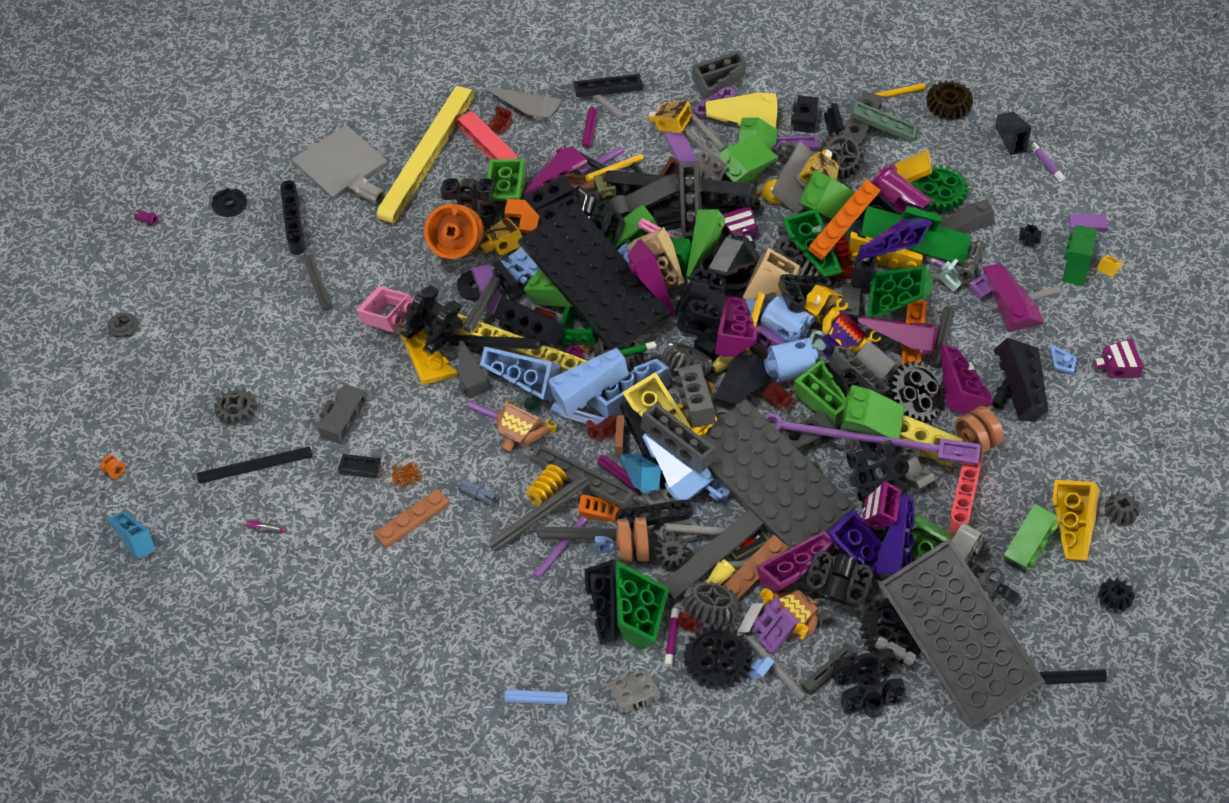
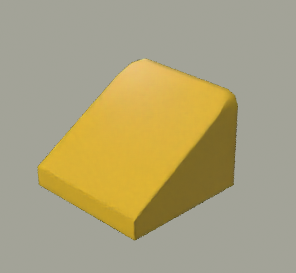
[1096,255,1123,277]

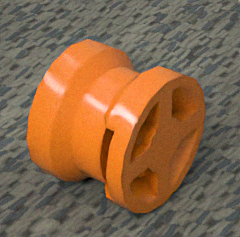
[100,455,126,479]

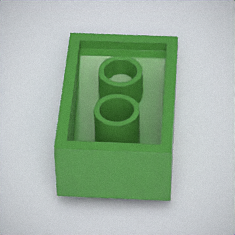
[718,134,778,183]
[485,159,527,201]
[797,170,856,220]
[840,385,905,439]

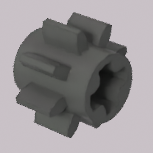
[776,140,796,163]

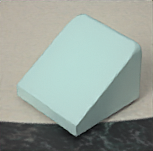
[810,329,827,351]

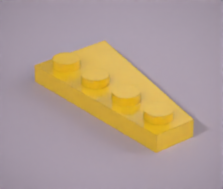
[848,231,923,269]
[399,325,458,385]

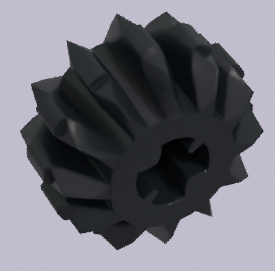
[1098,577,1135,613]

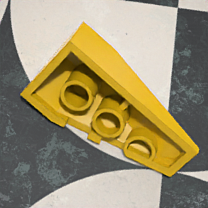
[1052,480,1100,561]

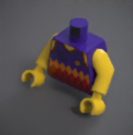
[821,298,881,358]

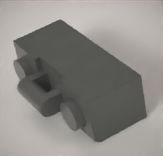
[318,384,367,444]

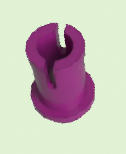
[134,209,158,226]

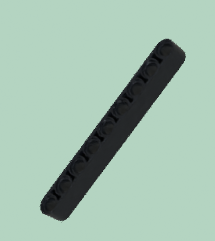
[602,170,758,207]

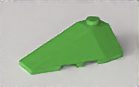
[739,118,778,183]
[686,209,725,280]

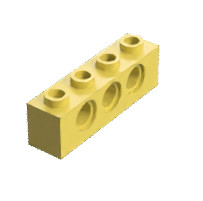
[899,415,963,467]

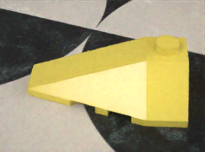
[705,93,778,128]
[622,372,691,429]

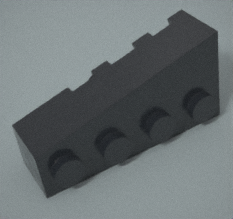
[994,337,1048,422]

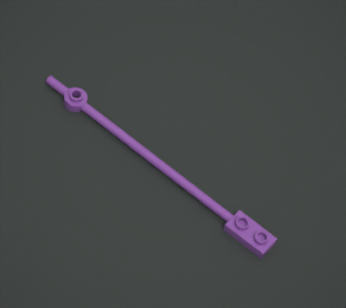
[764,413,981,466]

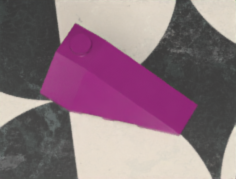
[627,239,675,315]
[983,263,1044,332]

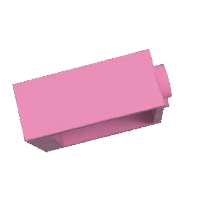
[356,286,413,332]

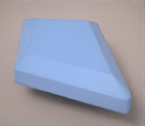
[1050,345,1077,374]

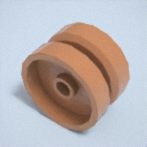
[955,405,1004,455]
[616,517,649,563]

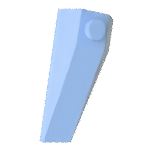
[642,433,715,501]

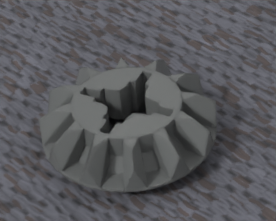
[108,312,138,338]

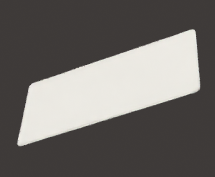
[738,603,763,632]

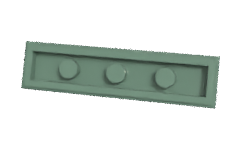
[850,100,917,142]

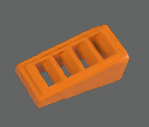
[579,495,621,522]

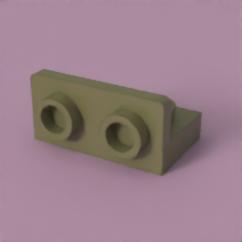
[594,175,616,203]

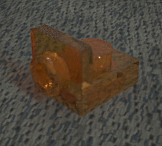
[391,461,423,489]

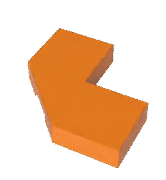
[504,199,540,234]

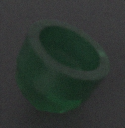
[524,396,541,412]

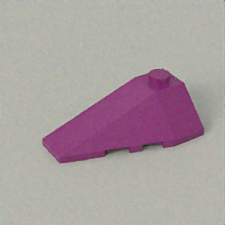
[521,145,588,198]
[715,296,758,357]
[858,316,939,354]
[941,344,993,414]
[757,531,835,593]

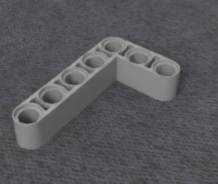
[952,523,987,563]

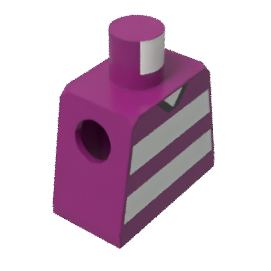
[722,207,757,245]
[1093,339,1144,378]
[860,481,902,530]

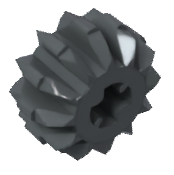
[1105,491,1140,526]
[654,532,689,568]

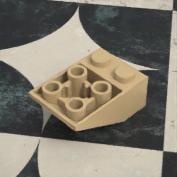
[627,227,684,290]
[742,248,800,310]

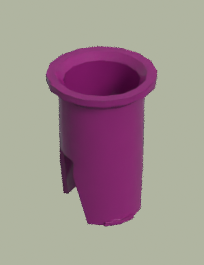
[871,164,935,214]

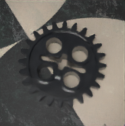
[888,360,946,422]
[860,598,922,665]
[684,625,752,690]

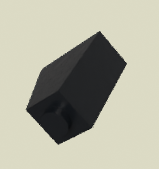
[995,111,1031,155]

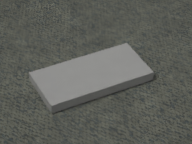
[771,142,815,213]

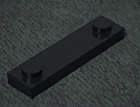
[573,74,643,98]

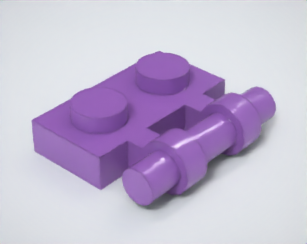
[751,598,799,654]

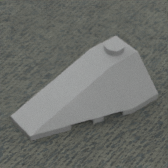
[487,87,562,120]

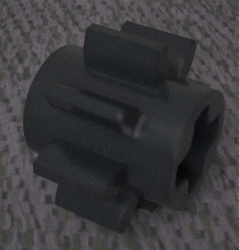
[1018,224,1042,247]

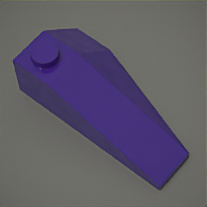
[856,218,932,261]
[875,494,916,580]
[827,509,884,580]

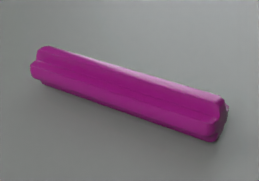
[582,107,598,148]
[597,455,642,494]

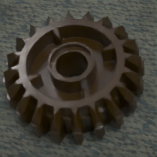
[926,80,973,121]

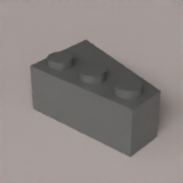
[692,50,746,100]

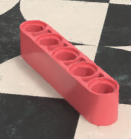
[456,111,518,159]
[949,455,982,535]

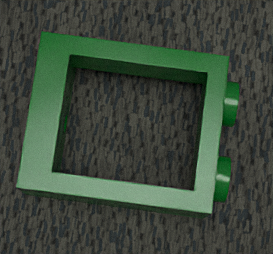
[560,307,599,345]

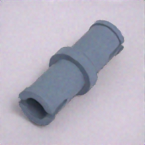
[458,479,498,506]

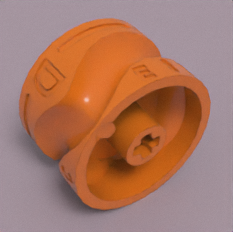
[424,204,484,259]

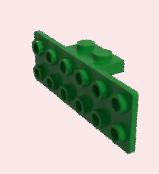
[860,206,971,266]

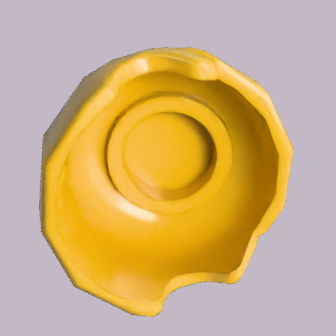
[761,179,783,205]

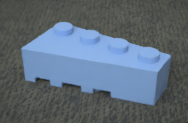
[480,347,561,401]
[548,348,629,418]
[588,359,671,422]

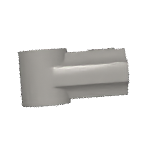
[347,175,384,204]

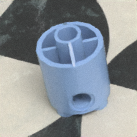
[761,296,815,342]
[764,337,818,383]

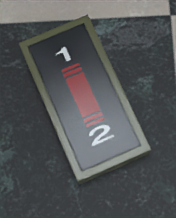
[730,528,769,561]

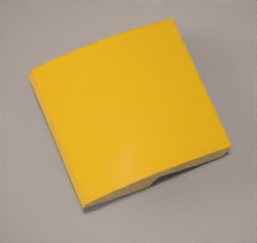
[895,149,932,182]

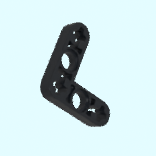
[778,274,831,313]

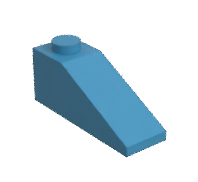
[620,454,661,493]
[107,511,156,558]

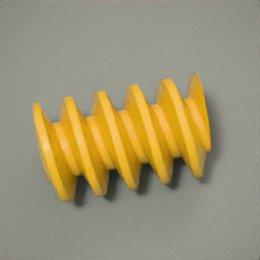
[526,464,568,507]

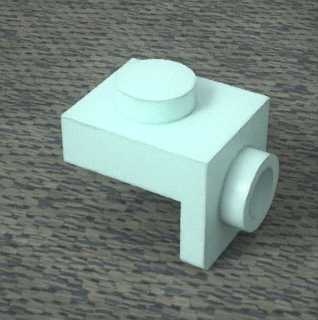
[938,259,963,292]

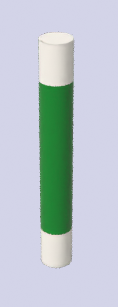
[619,341,656,357]

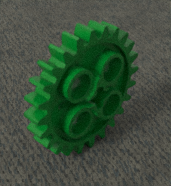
[911,165,969,213]

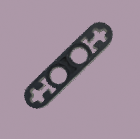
[615,500,694,529]

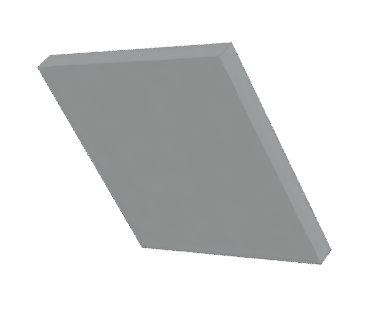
[292,125,388,200]

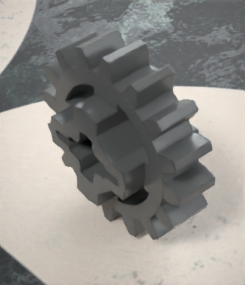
[773,235,808,267]
[214,387,257,426]

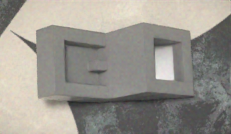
[894,454,936,489]

